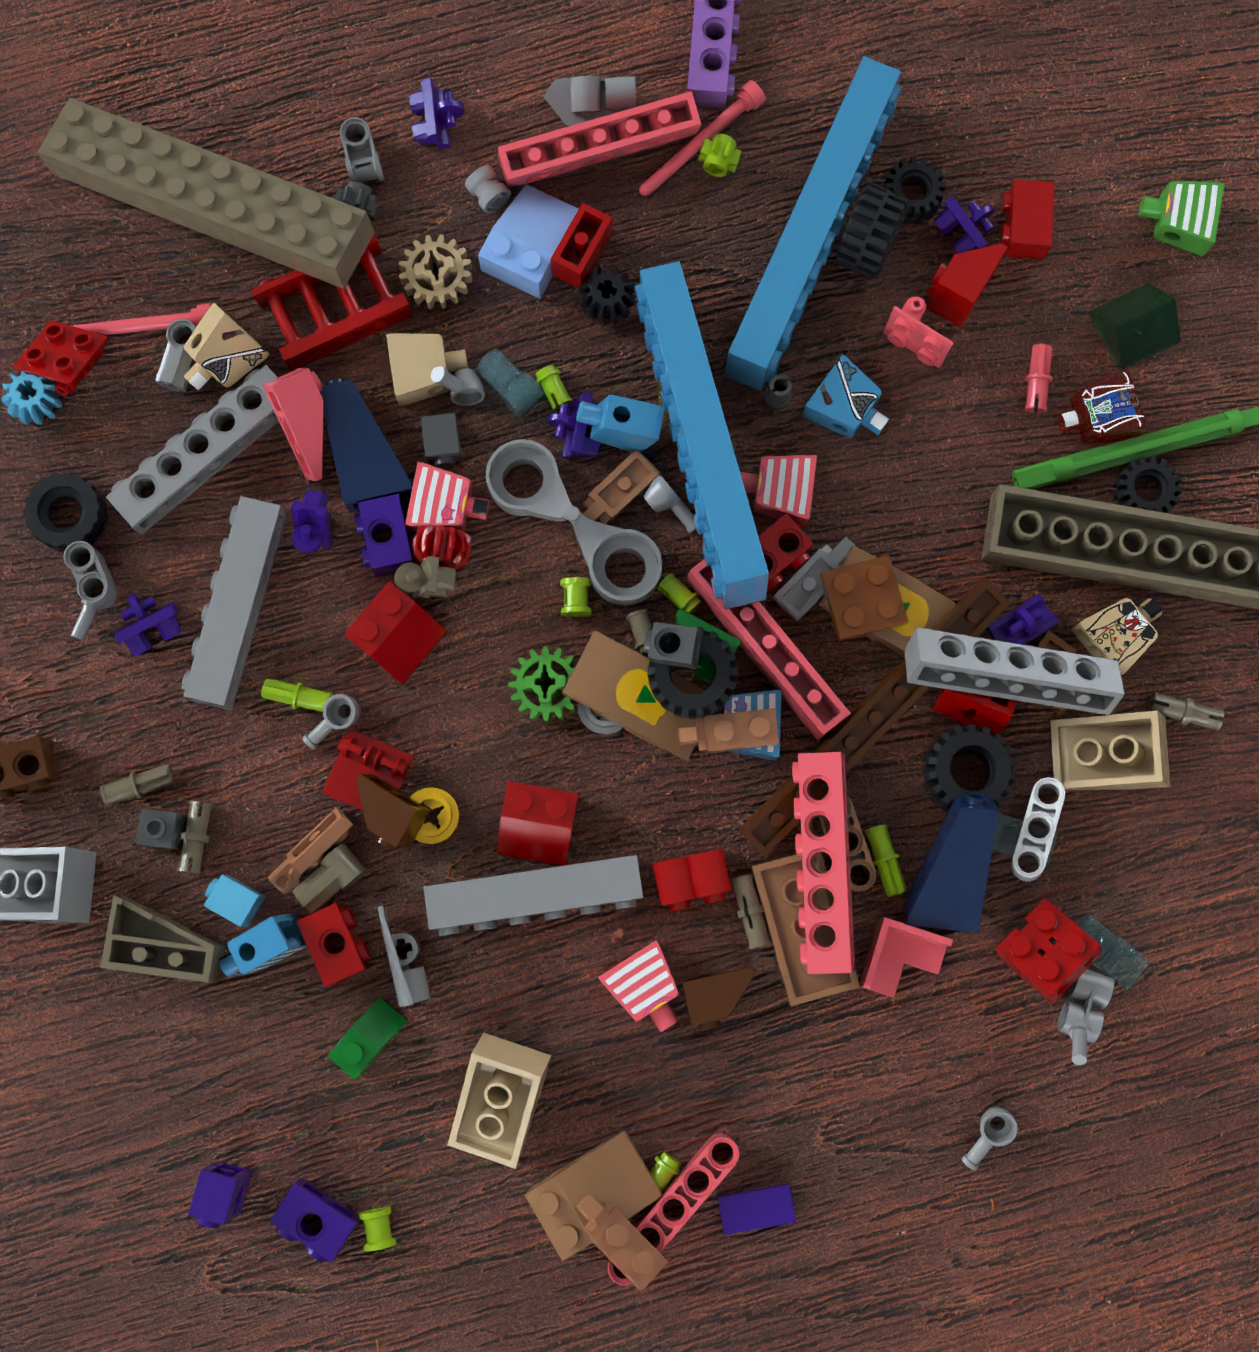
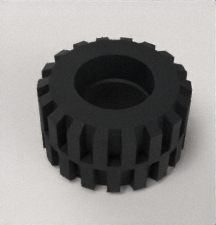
[836,183,909,279]
[648,626,738,719]
[921,724,1017,812]

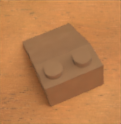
[524,1130,663,1261]

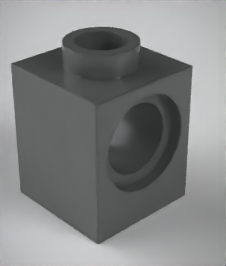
[421,413,463,469]
[644,622,703,669]
[136,809,187,851]

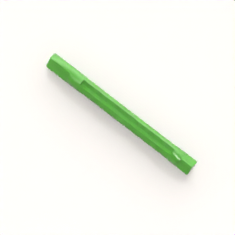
[1011,406,1259,490]

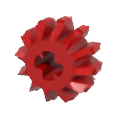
[412,524,472,569]

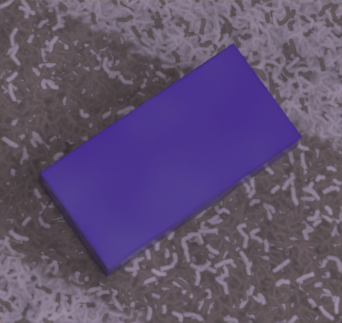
[717,1183,796,1235]

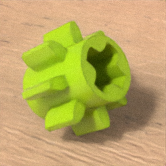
[698,134,741,177]

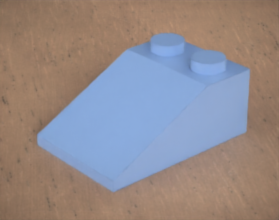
[478,184,578,299]

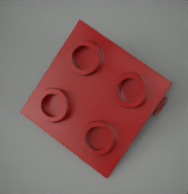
[13,320,108,396]
[321,729,414,811]

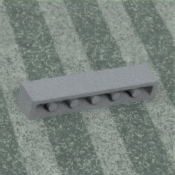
[182,496,287,711]
[423,855,643,936]

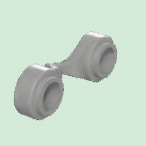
[486,439,662,606]

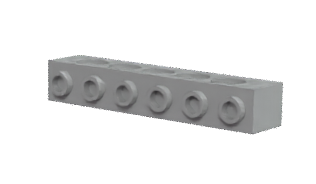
[106,365,279,535]
[904,627,1125,715]

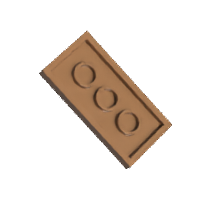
[751,852,860,1006]

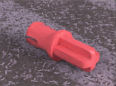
[1025,343,1053,413]

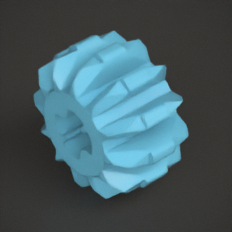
[1,371,62,425]

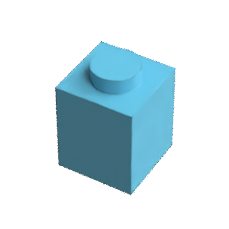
[203,874,266,927]

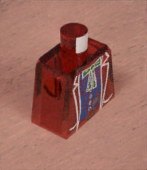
[1058,368,1148,444]

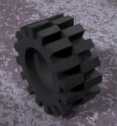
[883,157,946,224]
[1113,456,1182,513]

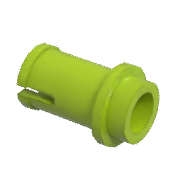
[535,365,573,411]
[657,573,702,614]
[650,1151,681,1202]

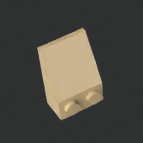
[1050,710,1170,790]
[447,1033,552,1169]

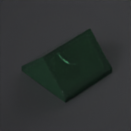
[1088,283,1181,371]

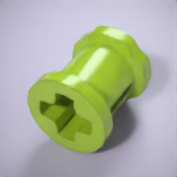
[560,577,592,617]
[359,1206,397,1252]

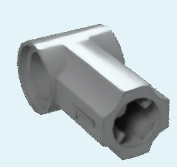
[155,319,196,392]

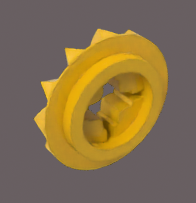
[410,787,460,844]

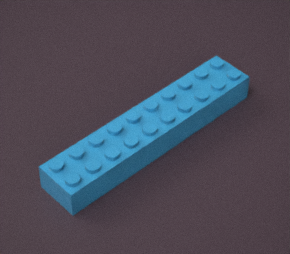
[724,56,902,391]
[635,261,769,609]

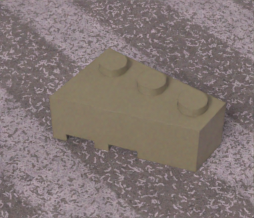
[100,895,225,983]

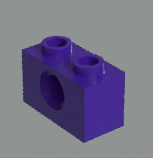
[354,494,415,576]
[188,1161,253,1228]
[270,1178,360,1262]

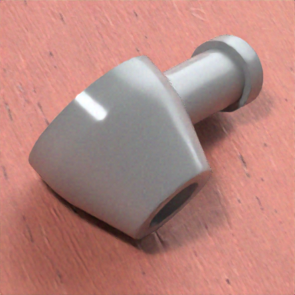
[431,366,485,406]
[643,475,696,534]
[302,694,361,750]
[961,1106,1018,1171]

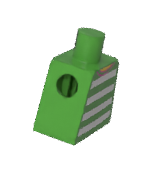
[1138,181,1225,256]

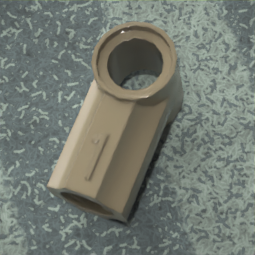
[292,843,367,914]

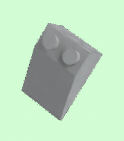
[0,847,97,923]

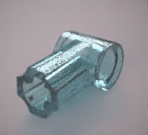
[476,349,545,418]

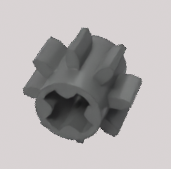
[335,182,378,218]

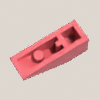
[262,368,323,481]

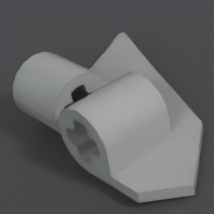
[543,76,636,126]
[378,906,431,1007]

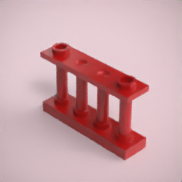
[251,234,413,372]

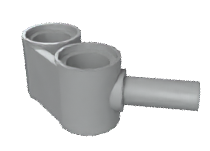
[63,541,118,641]
[1057,969,1115,1065]

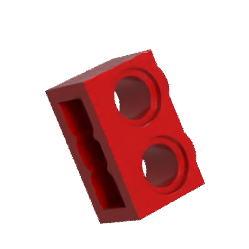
[758,513,814,592]

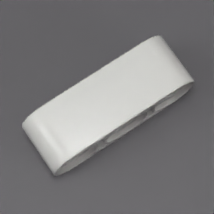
[1011,777,1065,882]

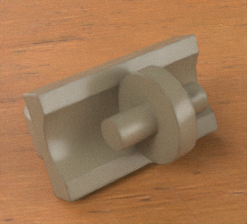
[394,556,456,604]

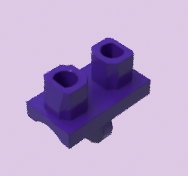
[409,78,464,149]
[934,196,995,254]
[548,392,600,460]
[291,490,333,553]
[986,593,1059,645]
[114,594,182,656]

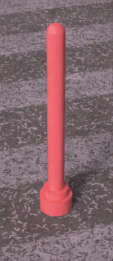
[639,80,766,197]
[71,303,213,336]

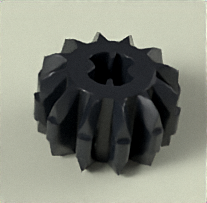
[579,266,635,325]

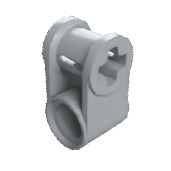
[340,117,385,183]

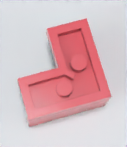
[859,917,953,998]

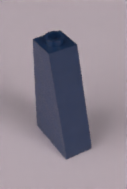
[320,379,413,513]
[903,792,999,933]

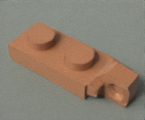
[582,449,661,524]
[678,708,779,753]
[268,807,353,895]
[575,1195,668,1291]

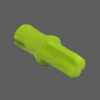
[261,678,333,712]
[865,824,907,897]

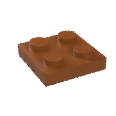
[820,555,909,641]

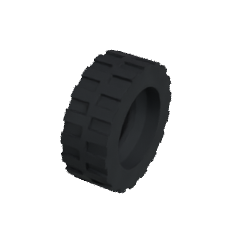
[23,472,107,552]

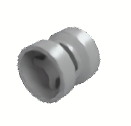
[465,165,511,214]

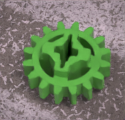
[508,646,576,724]

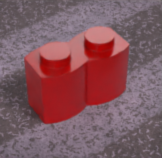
[653,849,732,911]

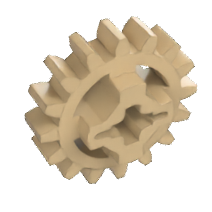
[399,234,473,309]

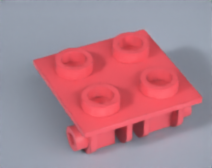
[883,297,953,369]

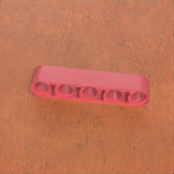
[608,1133,739,1286]

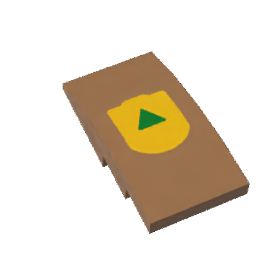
[819,546,956,658]
[562,630,704,762]

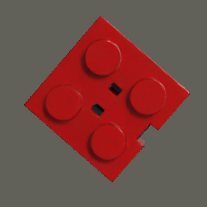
[995,898,1102,1005]

